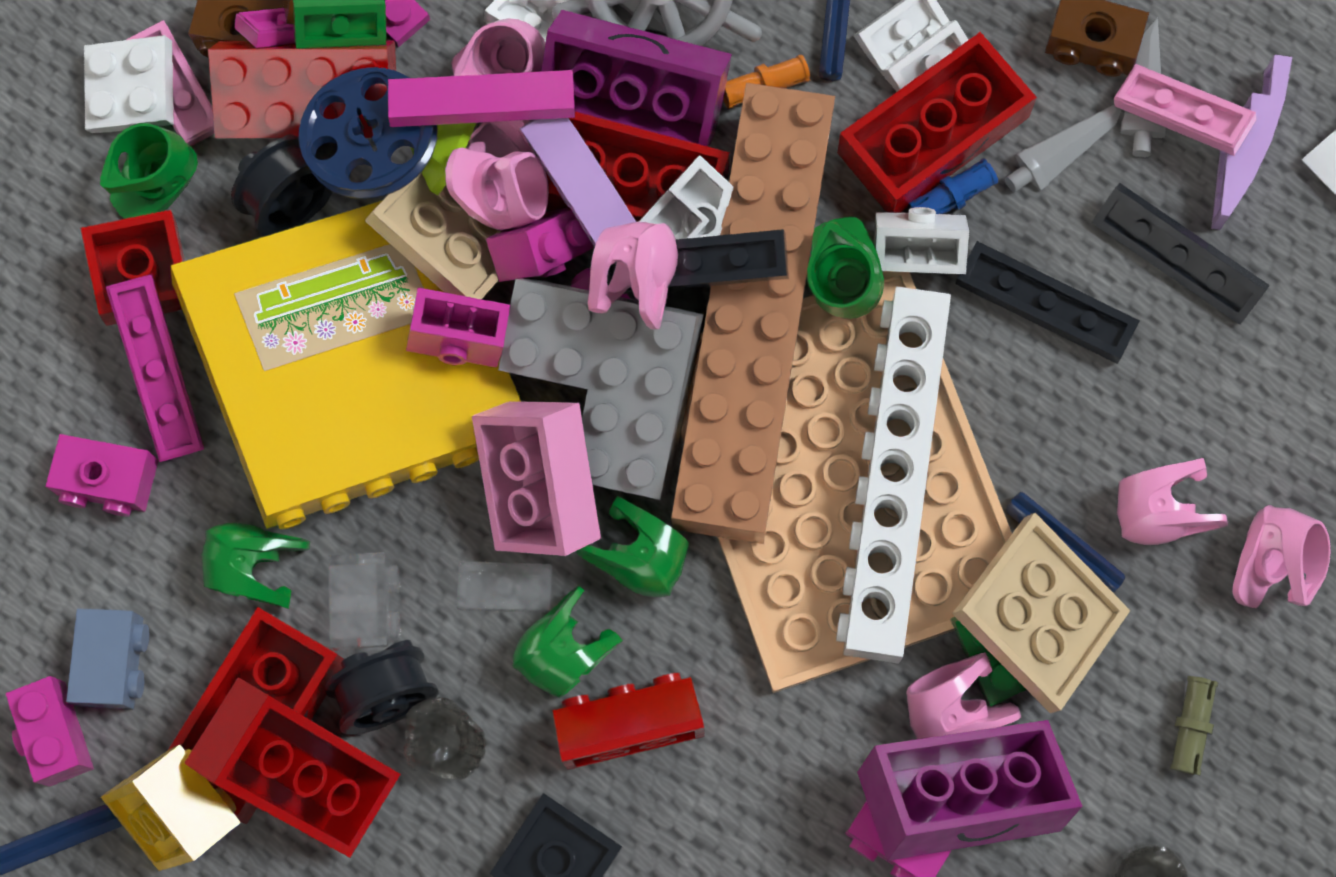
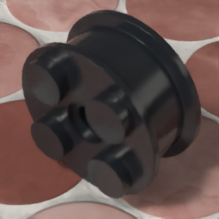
[231,134,333,237]
[325,640,439,734]

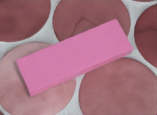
[126,20,215,146]
[1114,64,1256,156]

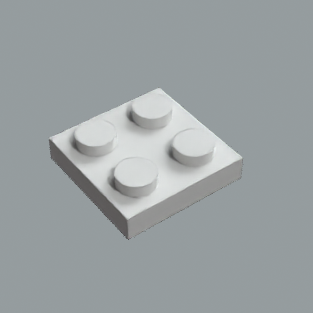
[84,35,174,133]

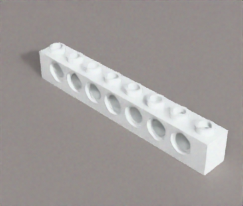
[836,286,951,664]

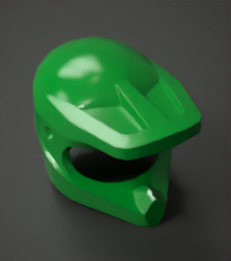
[100,123,198,219]
[807,217,884,319]
[575,496,689,598]
[201,523,311,609]
[512,585,623,698]

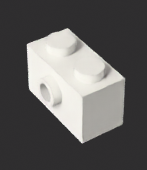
[874,207,969,274]

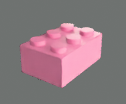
[472,401,601,556]

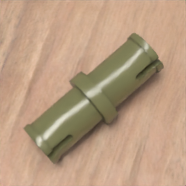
[1170,676,1218,776]

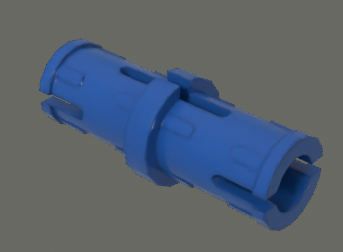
[908,158,998,214]

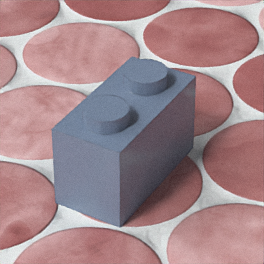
[66,609,149,709]

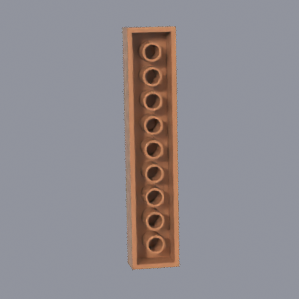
[671,83,835,544]

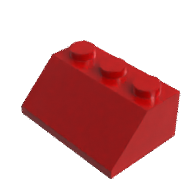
[552,673,705,770]

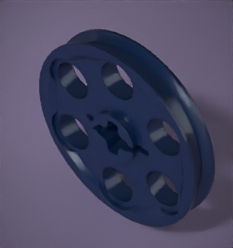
[299,67,438,199]

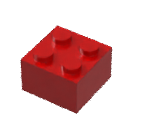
[80,210,185,326]

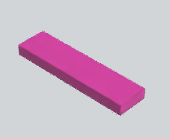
[388,70,575,127]
[106,274,205,462]

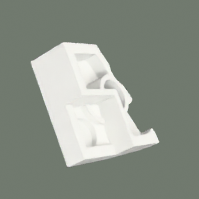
[639,155,734,239]

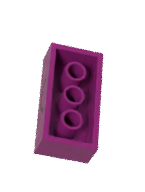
[541,10,732,147]
[857,720,1083,861]

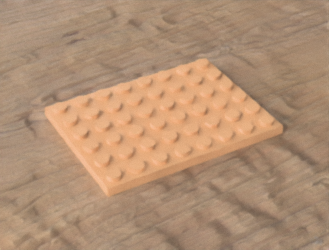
[681,271,1012,693]

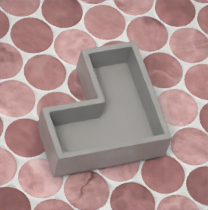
[498,278,704,500]

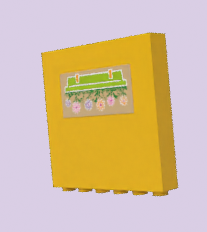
[171,200,521,529]

